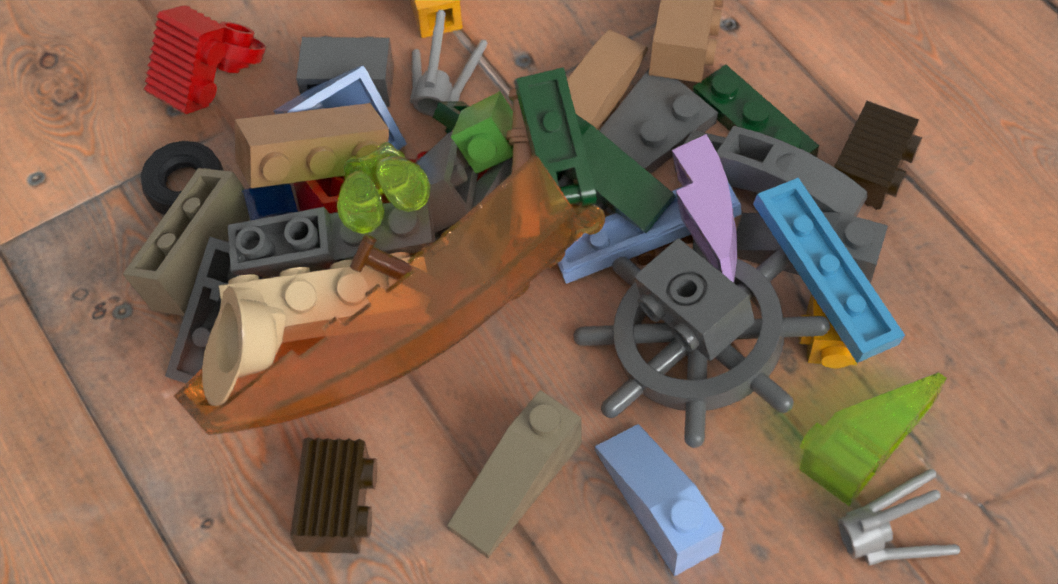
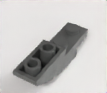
[674,126,867,217]
[228,196,436,276]

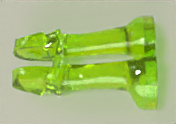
[337,142,430,234]

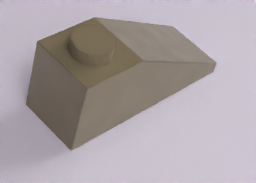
[447,390,582,558]

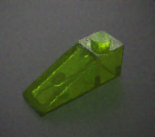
[799,372,947,506]

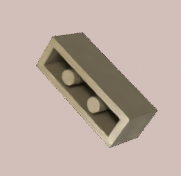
[123,168,259,316]

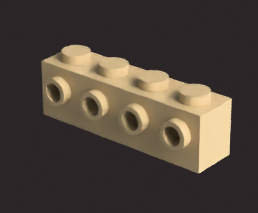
[219,252,430,343]

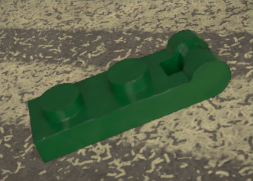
[514,67,597,215]

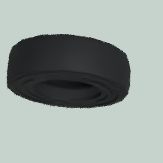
[141,140,223,215]

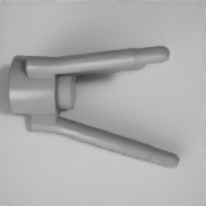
[410,10,488,116]
[838,469,960,566]

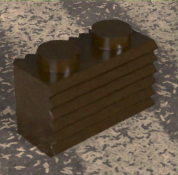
[834,100,923,210]
[290,437,377,554]

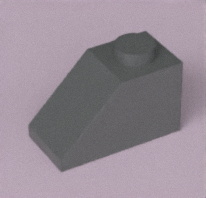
[395,131,478,233]

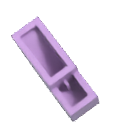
[672,134,737,282]

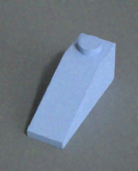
[595,424,724,576]

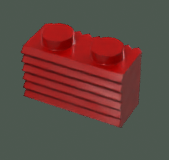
[143,5,225,115]

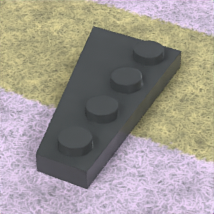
[558,68,718,224]

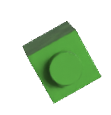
[451,91,513,174]

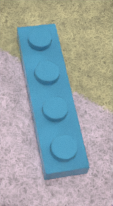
[753,178,905,363]

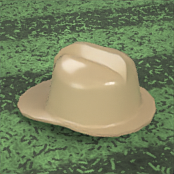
[202,286,286,406]

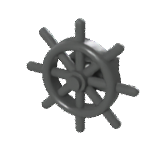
[573,238,830,448]

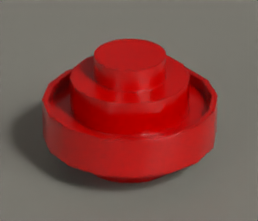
[217,21,266,73]

